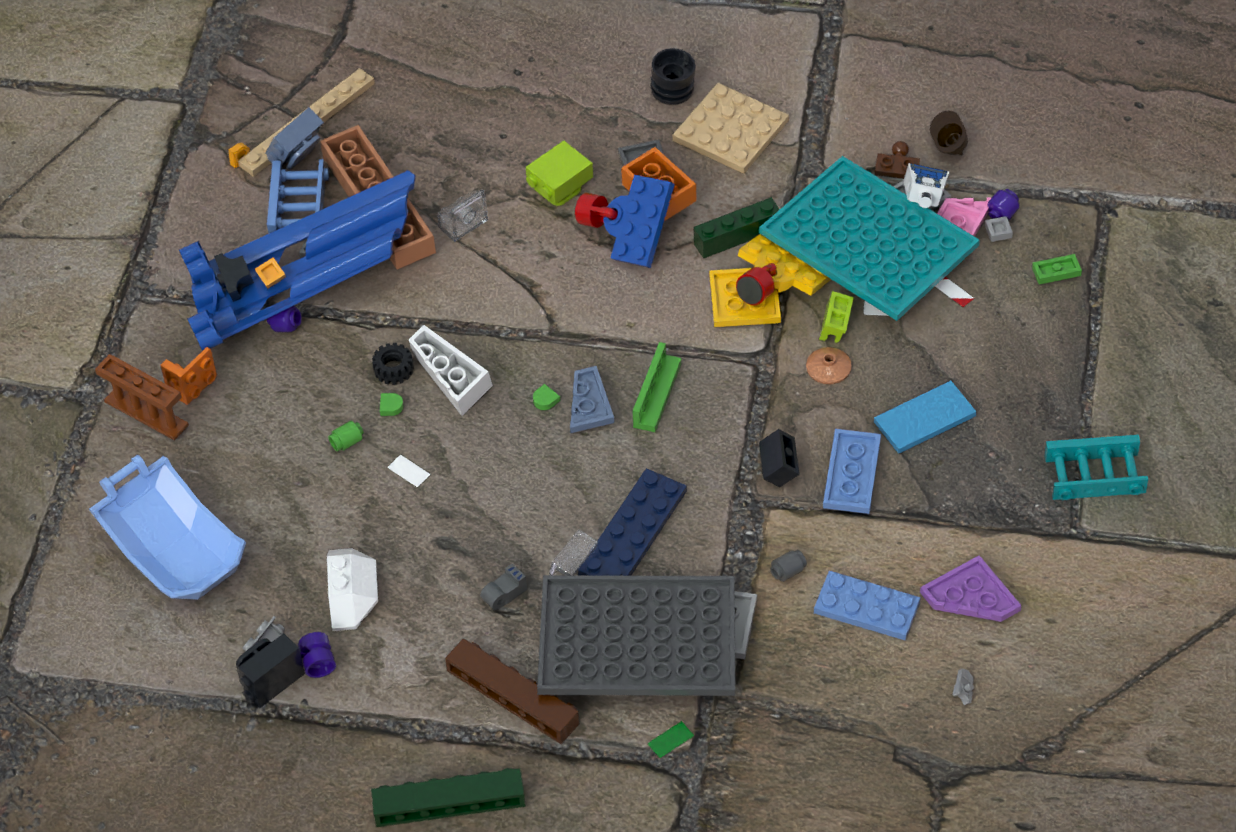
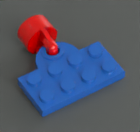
[574,175,675,268]

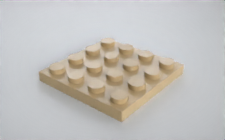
[672,83,789,174]

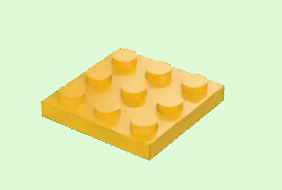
[709,268,781,327]

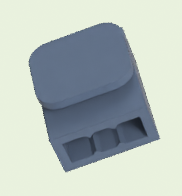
[265,107,324,170]

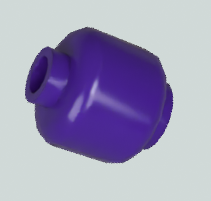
[987,189,1020,221]
[267,305,301,332]

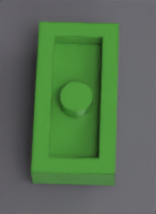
[1032,254,1082,284]

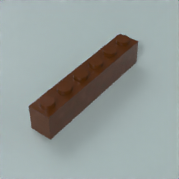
[445,638,579,744]

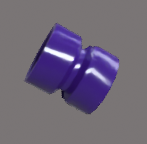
[298,632,336,678]

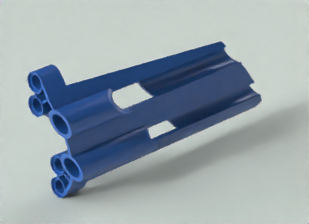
[179,171,416,351]

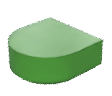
[533,384,561,410]
[380,393,404,416]

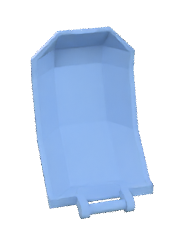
[89,455,246,600]

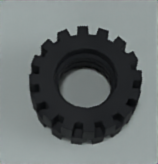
[372,343,414,385]

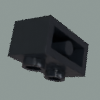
[759,429,800,487]

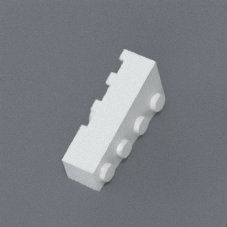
[409,325,493,416]

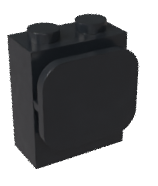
[236,633,305,708]

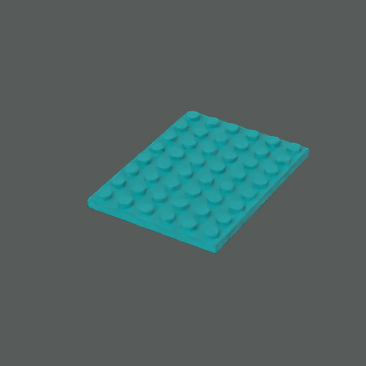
[759,156,980,321]

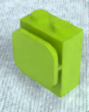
[526,140,593,206]

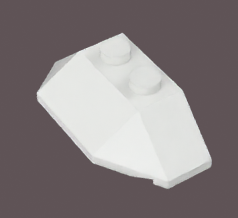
[327,548,378,631]

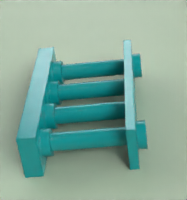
[1044,435,1148,500]

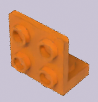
[161,347,217,405]

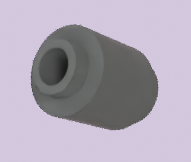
[770,550,807,582]

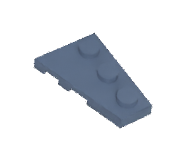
[570,366,614,433]

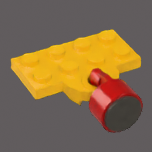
[736,234,832,305]

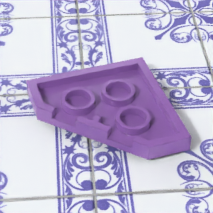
[920,556,1022,622]

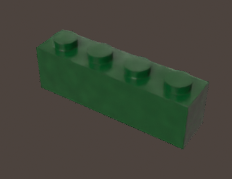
[693,197,780,259]

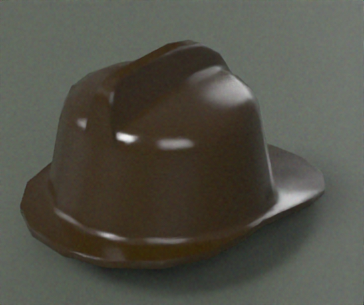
[930,111,968,156]

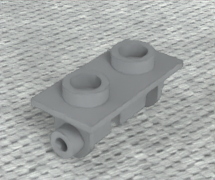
[242,616,285,651]

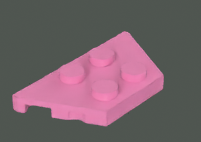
[937,197,991,237]

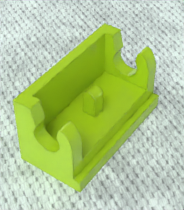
[819,291,854,343]

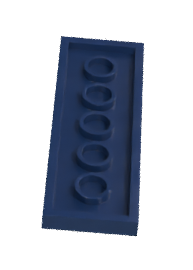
[578,468,687,576]

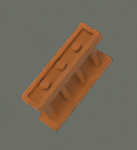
[95,354,189,441]

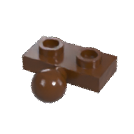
[875,141,920,179]

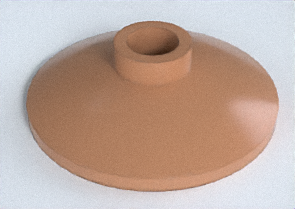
[806,347,851,384]

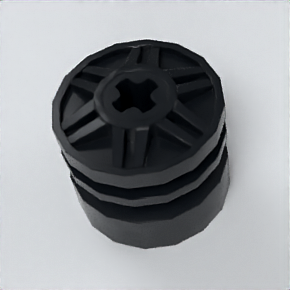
[650,48,696,105]

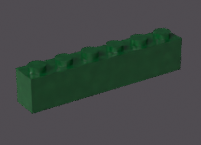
[371,768,525,827]

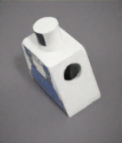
[904,163,949,208]

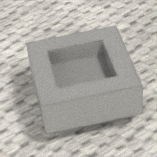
[985,217,1013,242]

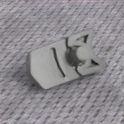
[953,669,974,705]

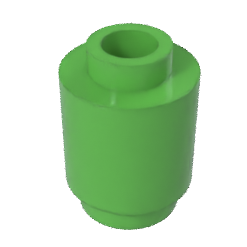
[328,420,364,452]

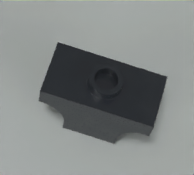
[214,253,254,302]

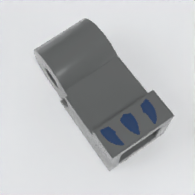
[480,564,527,610]

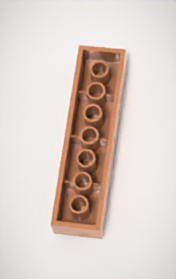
[320,125,436,270]

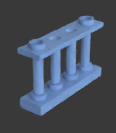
[267,159,329,234]

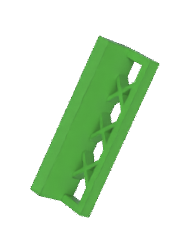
[633,342,681,432]

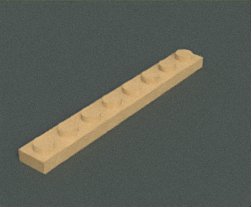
[238,68,375,177]

